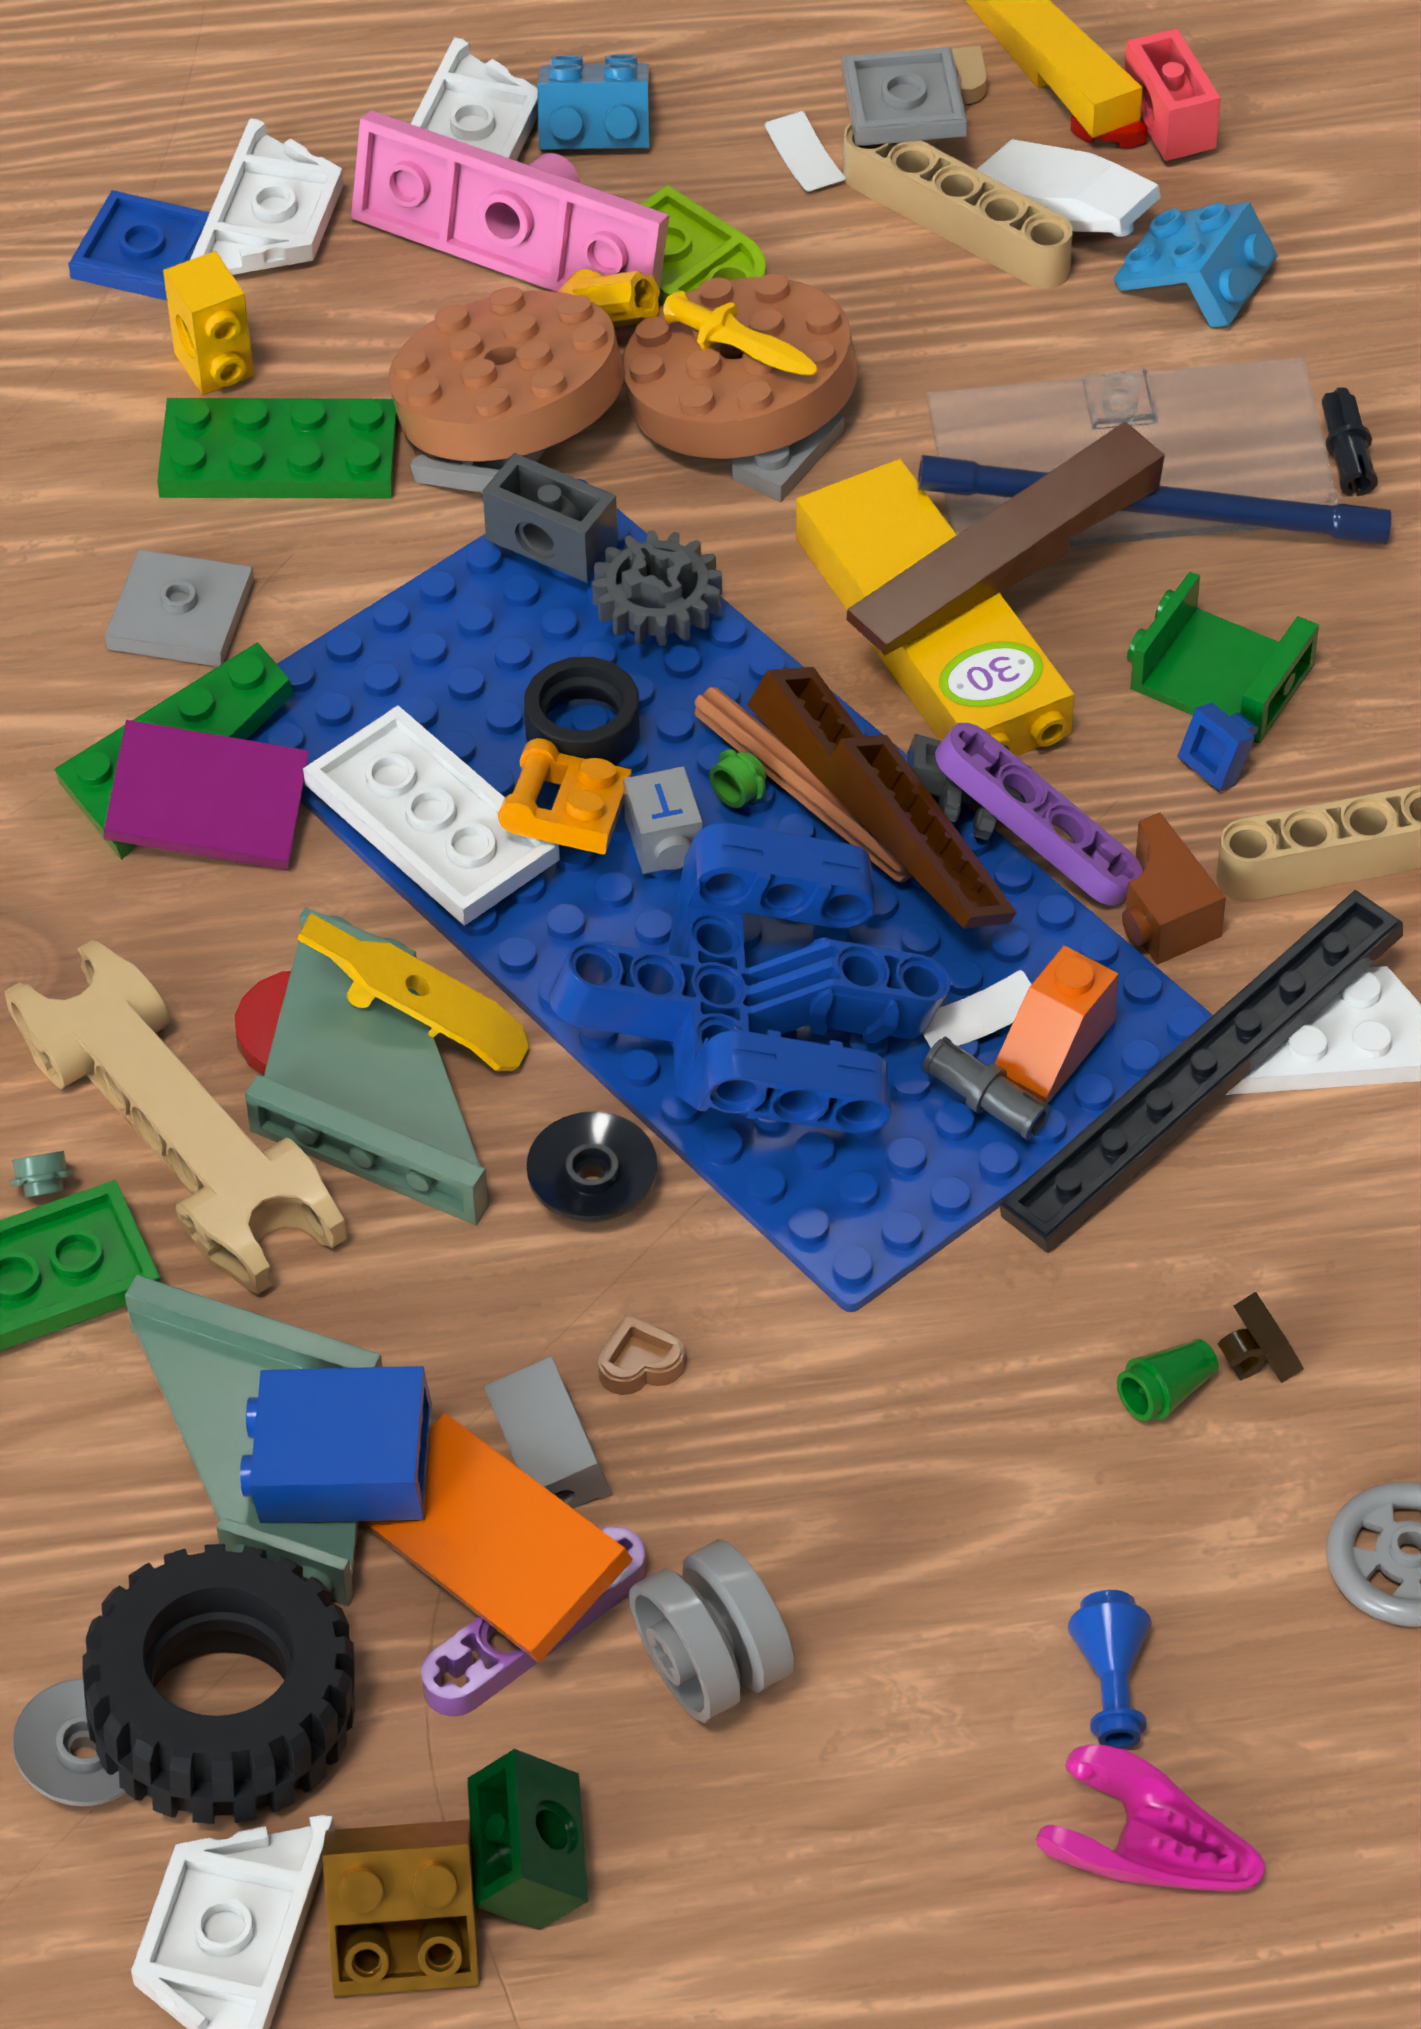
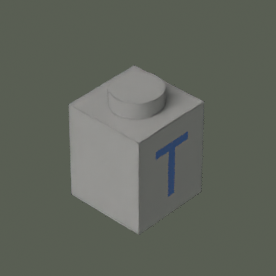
[623,766,702,874]

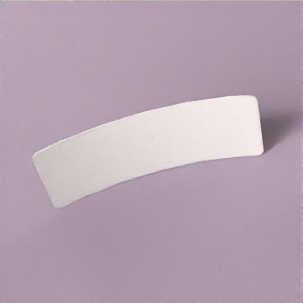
[765,111,846,191]
[923,970,1031,1048]

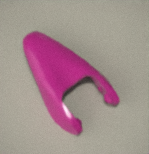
[1036,1745,1265,1892]

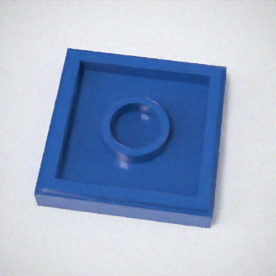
[68,190,210,301]

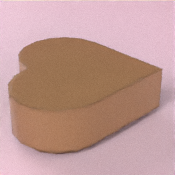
[598,1313,685,1395]

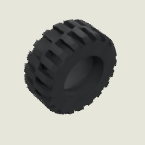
[82,1544,355,1824]

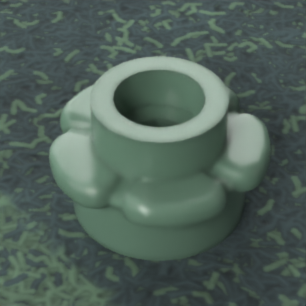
[9,1151,74,1197]

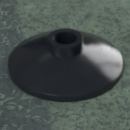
[526,1112,657,1222]

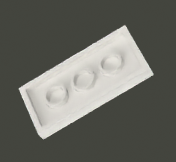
[303,705,560,926]

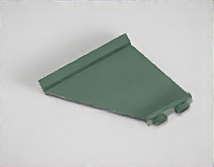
[245,907,489,1225]
[125,1275,382,1606]

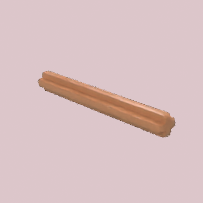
[694,687,911,883]

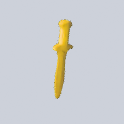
[663,291,818,375]

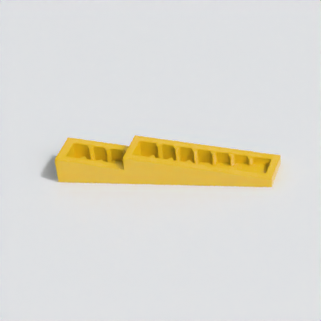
[965,0,1143,138]

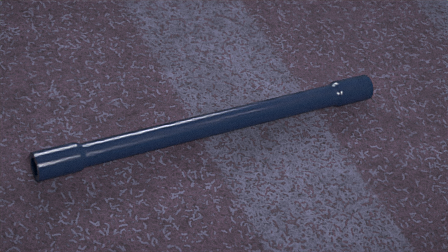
[917,455,1391,545]

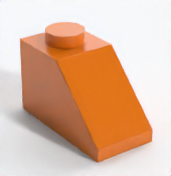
[995,945,1119,1103]

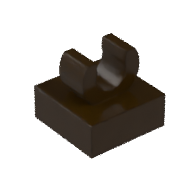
[1217,1292,1304,1383]

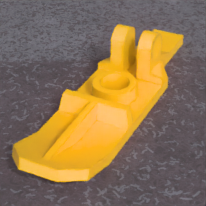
[297,913,529,1071]

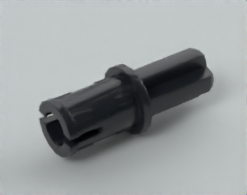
[1321,387,1378,496]

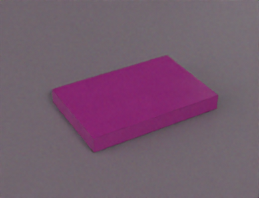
[104,720,309,870]

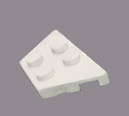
[411,37,538,161]
[190,118,344,275]
[1226,966,1421,1095]
[131,1815,335,2029]

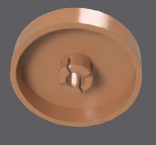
[623,273,858,459]
[388,287,625,461]

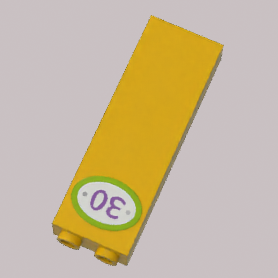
[796,459,1074,756]

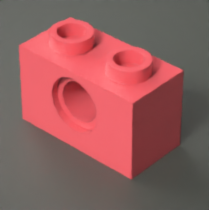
[1124,28,1221,161]

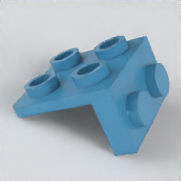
[537,54,649,150]
[1114,202,1278,328]

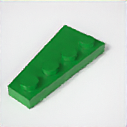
[54,642,294,860]

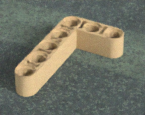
[844,64,1073,289]
[1216,785,1421,901]

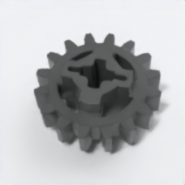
[592,530,722,646]

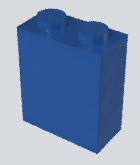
[240,1366,432,1523]

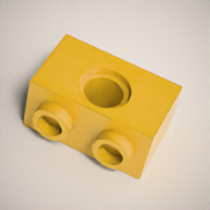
[163,251,254,396]

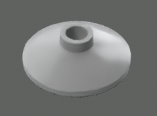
[13,1678,127,1806]

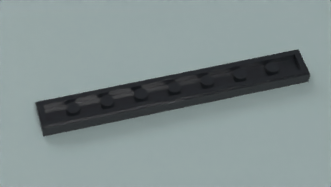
[999,890,1403,1253]

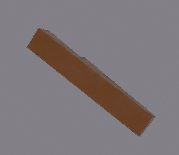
[846,421,1165,655]
[747,667,1017,929]

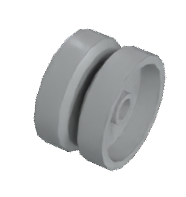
[629,1539,794,1723]

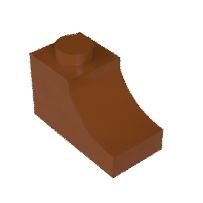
[1122,812,1226,965]

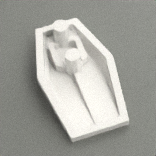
[976,139,1161,237]

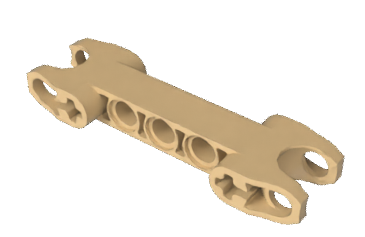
[4,940,347,1294]

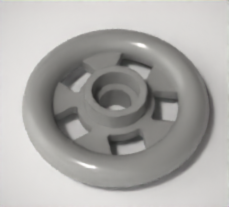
[1326,1482,1421,1627]

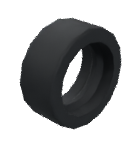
[524,657,640,765]

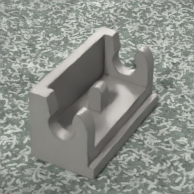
[484,1356,613,1508]

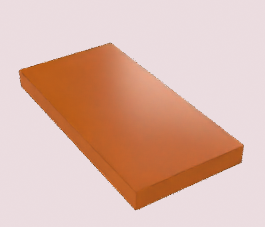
[359,1412,634,1663]

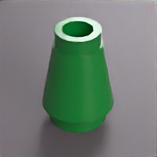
[1117,1339,1219,1421]

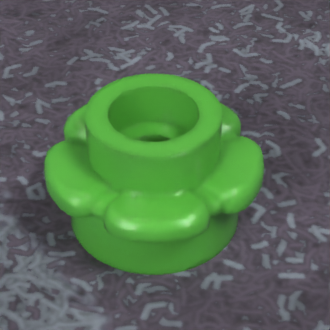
[709,749,766,808]

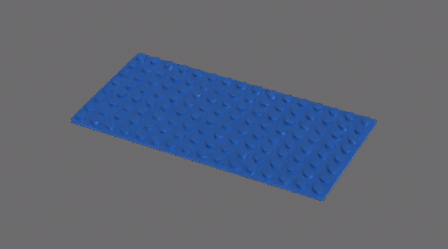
[247,479,1213,1312]

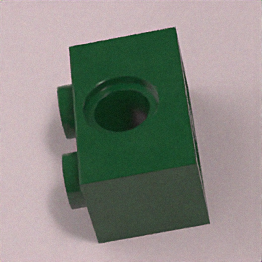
[467,1749,588,1930]

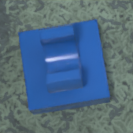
[1177,702,1258,791]

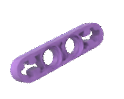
[935,723,1143,906]
[421,1526,646,1716]

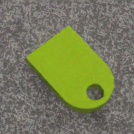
[640,184,766,306]

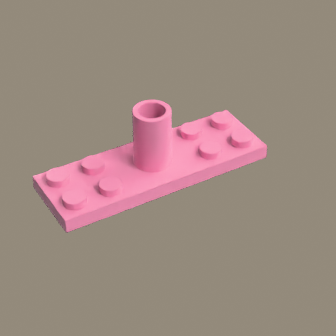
[351,110,670,298]

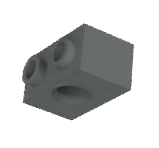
[483,453,618,583]

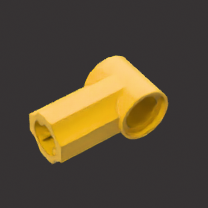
[557,269,660,327]

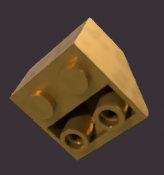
[322,1819,479,1997]

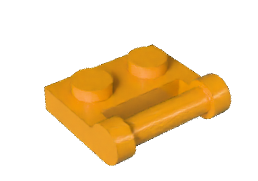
[498,738,632,855]

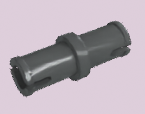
[922,1036,1051,1141]

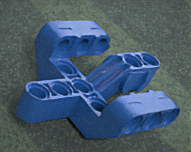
[549,823,951,1133]

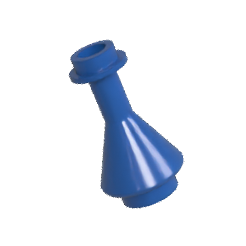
[1068,1590,1151,1749]

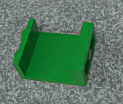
[1127,571,1319,744]

